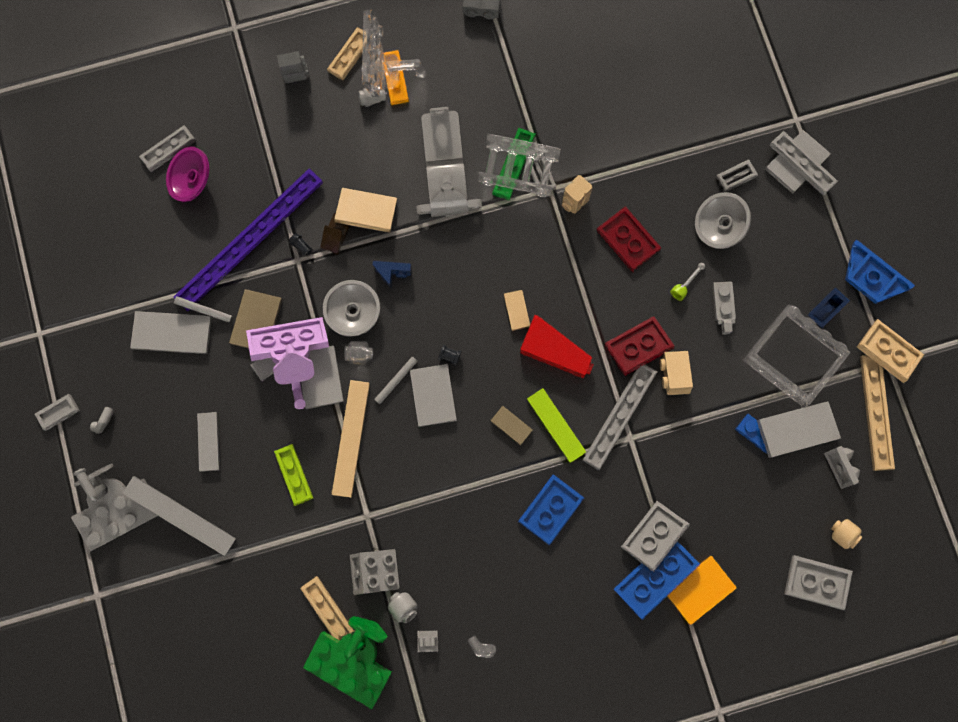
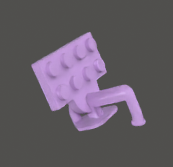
[246,317,329,409]

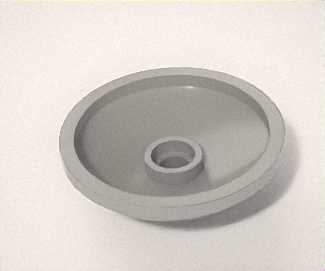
[695,192,751,249]
[323,280,380,337]

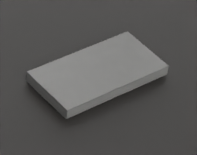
[130,311,212,354]
[757,401,841,458]

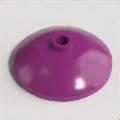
[166,147,210,202]

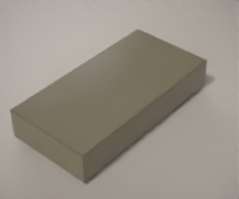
[491,406,533,446]

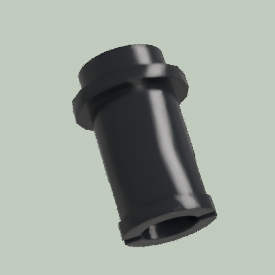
[289,233,313,257]

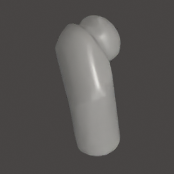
[90,407,114,434]

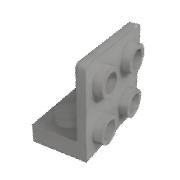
[350,549,399,595]

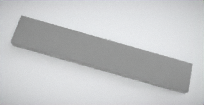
[582,365,657,470]
[122,476,236,556]

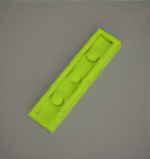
[527,388,586,463]

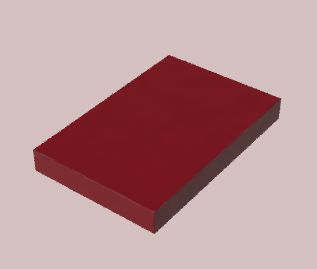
[596,206,661,272]
[605,316,674,376]

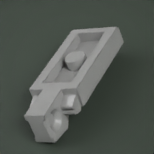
[712,282,736,334]

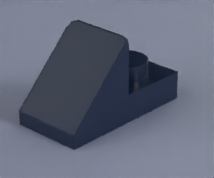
[373,261,412,288]
[808,288,850,328]

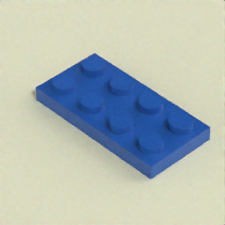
[614,541,700,620]

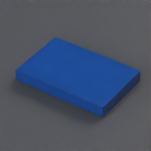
[518,475,584,545]

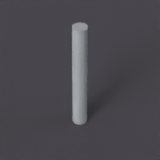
[174,296,232,322]
[374,357,418,404]

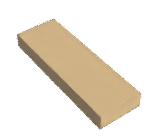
[327,27,373,81]

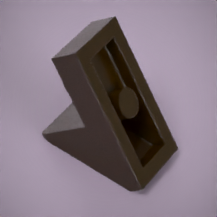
[320,213,350,255]

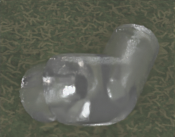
[467,635,496,658]

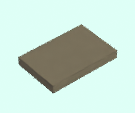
[229,289,282,349]

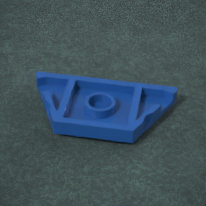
[845,240,915,304]

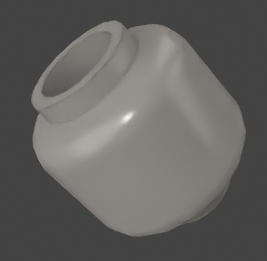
[388,592,418,623]

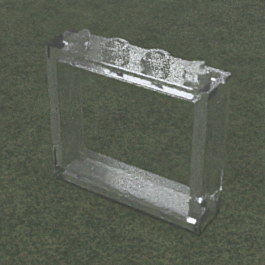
[743,304,851,408]

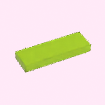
[274,444,314,506]

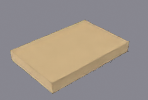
[335,188,397,233]
[857,319,924,383]

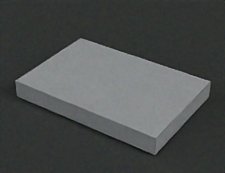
[765,130,831,194]
[301,346,344,409]
[410,364,457,427]
[621,501,690,572]
[784,555,853,610]

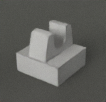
[417,630,438,652]

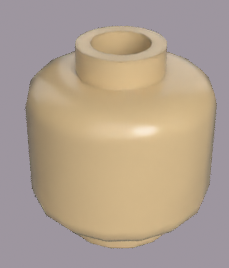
[831,519,863,549]

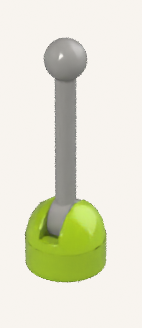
[670,263,705,301]

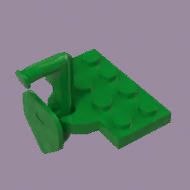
[303,616,392,709]

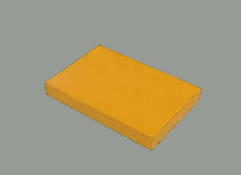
[667,556,737,625]

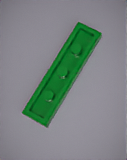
[492,128,536,201]

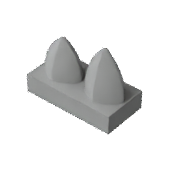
[824,446,860,489]

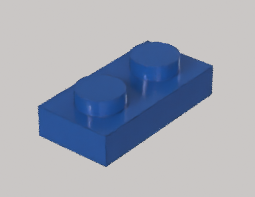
[735,414,767,453]

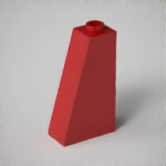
[520,315,594,378]

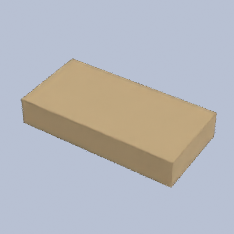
[504,290,530,331]

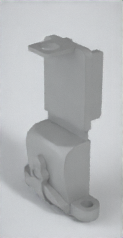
[416,107,482,217]

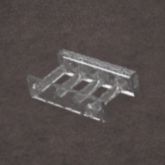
[478,133,561,197]

